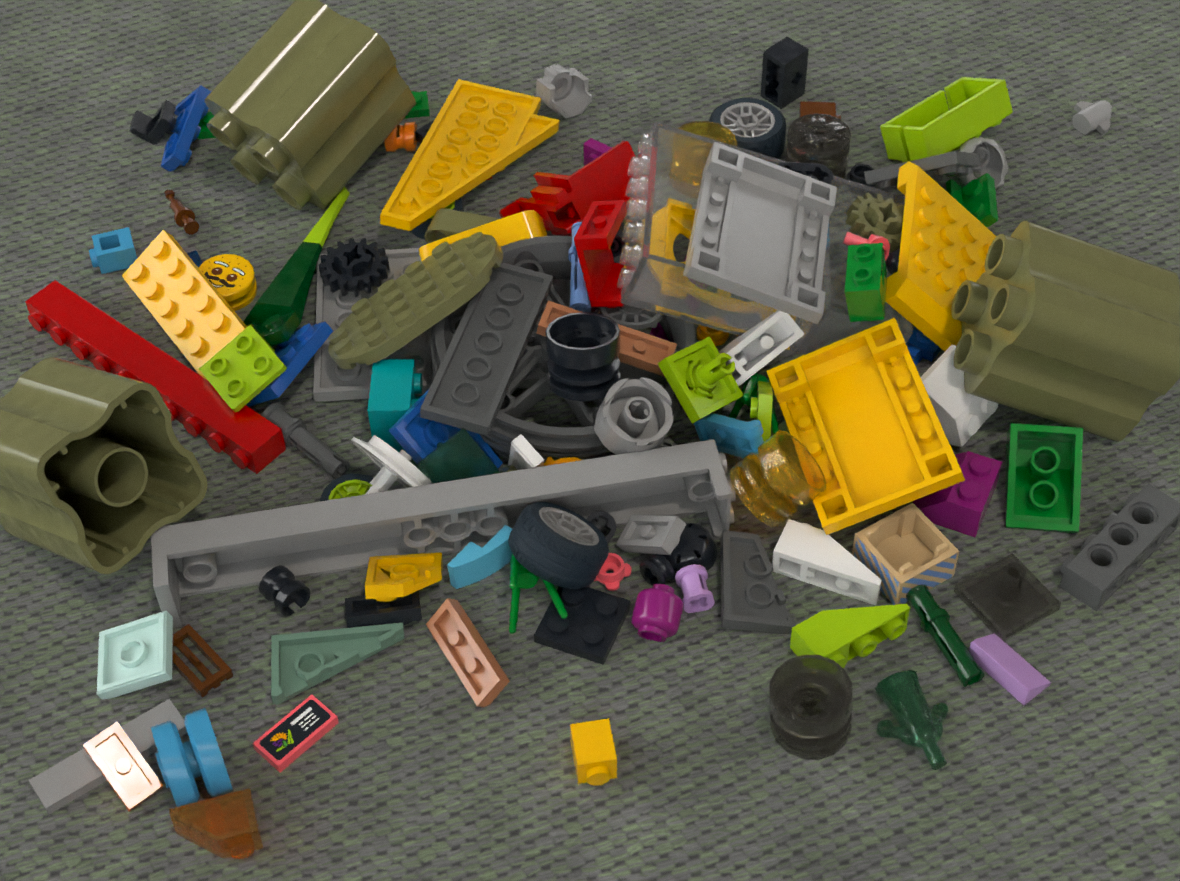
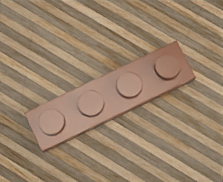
[536,300,677,377]

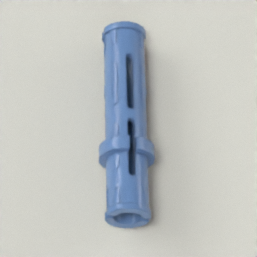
[568,222,591,312]

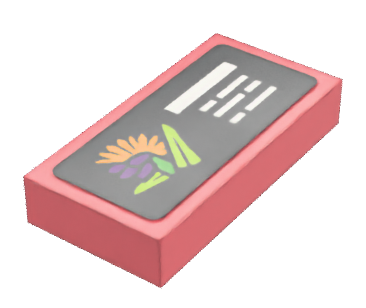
[253,694,339,773]

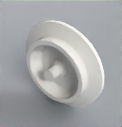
[351,435,432,494]

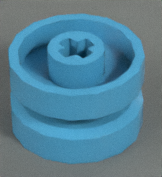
[151,708,233,811]

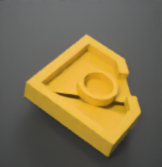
[365,552,443,602]

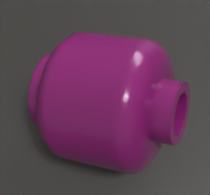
[631,584,684,642]

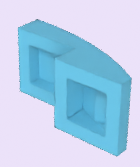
[447,525,512,589]

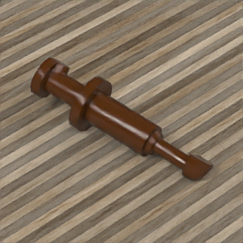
[164,190,199,235]

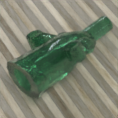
[875,670,948,770]

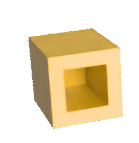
[570,719,617,786]

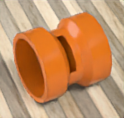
[384,122,417,152]

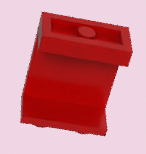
[574,200,641,308]

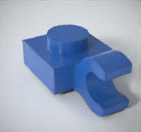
[904,327,941,366]

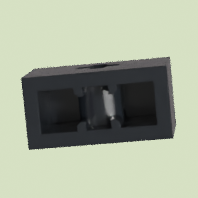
[760,36,809,109]

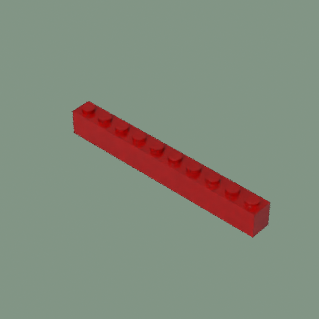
[25,280,286,474]

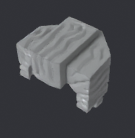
[536,64,592,118]

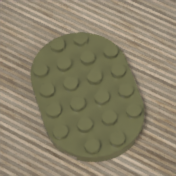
[328,232,504,369]

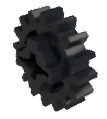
[318,238,390,297]

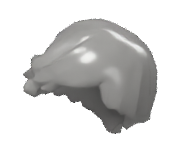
[958,137,1008,190]

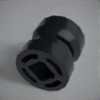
[259,565,311,616]

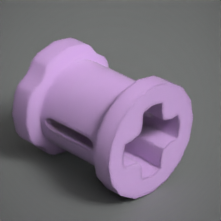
[675,564,715,613]

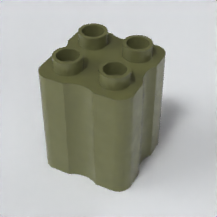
[204,0,416,210]
[951,221,1180,442]
[0,357,207,574]

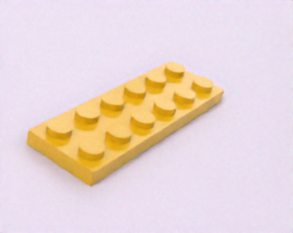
[122,230,247,379]

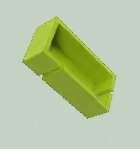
[880,77,1013,163]

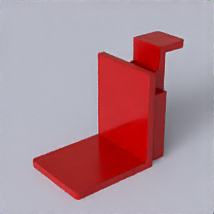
[499,141,654,236]

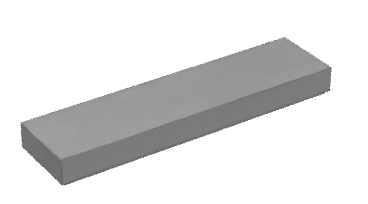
[28,699,187,814]

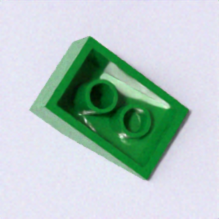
[1006,423,1083,533]

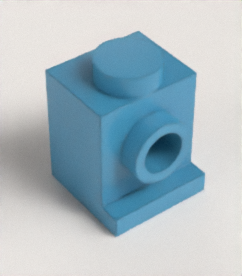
[89,227,137,274]

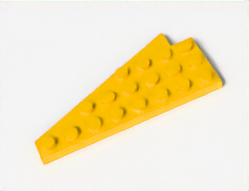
[380,79,560,231]

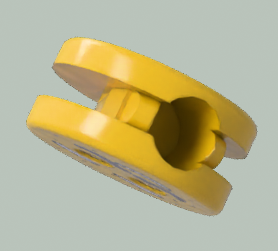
[199,254,257,311]

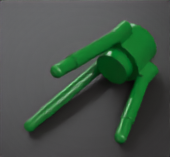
[729,372,779,436]
[509,554,568,634]

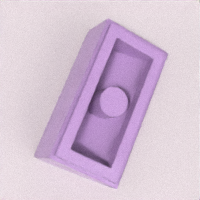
[969,633,1051,705]

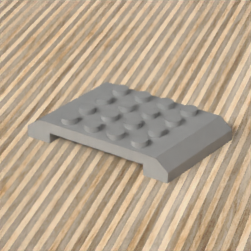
[683,142,837,324]

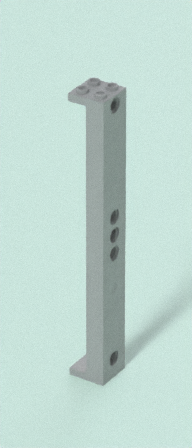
[151,439,736,628]

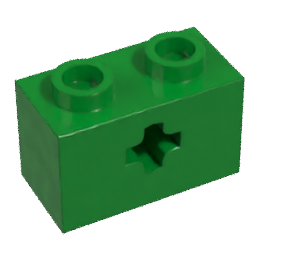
[845,243,887,322]

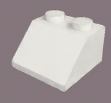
[920,345,999,447]

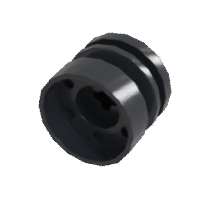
[546,312,621,401]

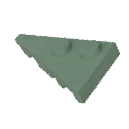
[271,622,405,705]

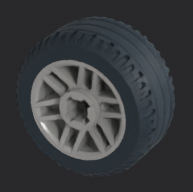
[707,98,786,164]
[508,502,609,589]

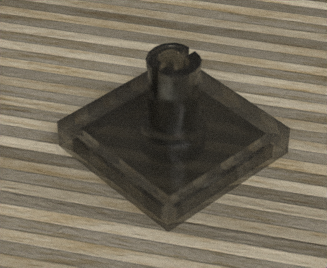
[954,553,1061,641]

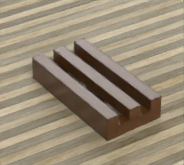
[172,624,233,698]

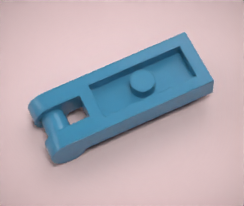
[694,413,771,461]

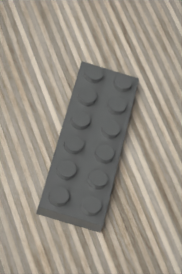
[420,262,553,436]

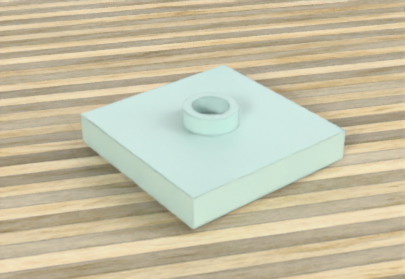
[97,610,173,699]

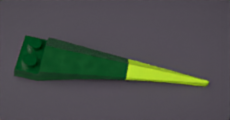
[243,187,350,346]

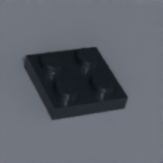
[534,586,631,665]

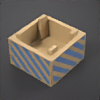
[852,503,959,605]

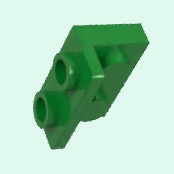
[946,173,998,227]

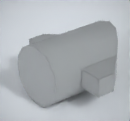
[1072,100,1112,135]

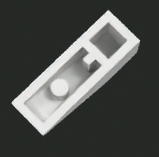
[719,310,804,386]
[772,519,882,605]

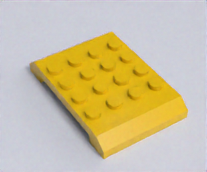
[886,161,997,352]
[766,318,965,535]

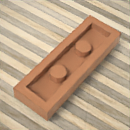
[426,598,510,707]

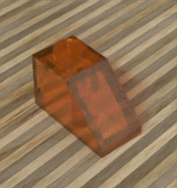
[169,788,264,859]

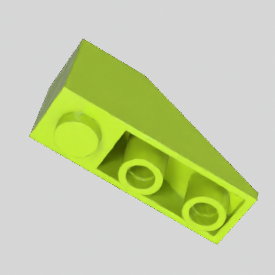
[790,604,910,679]

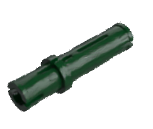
[906,584,985,687]

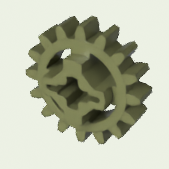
[845,193,904,253]

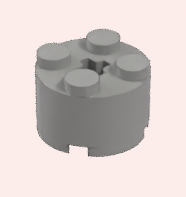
[594,377,674,455]

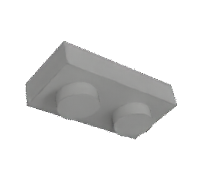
[616,515,686,555]

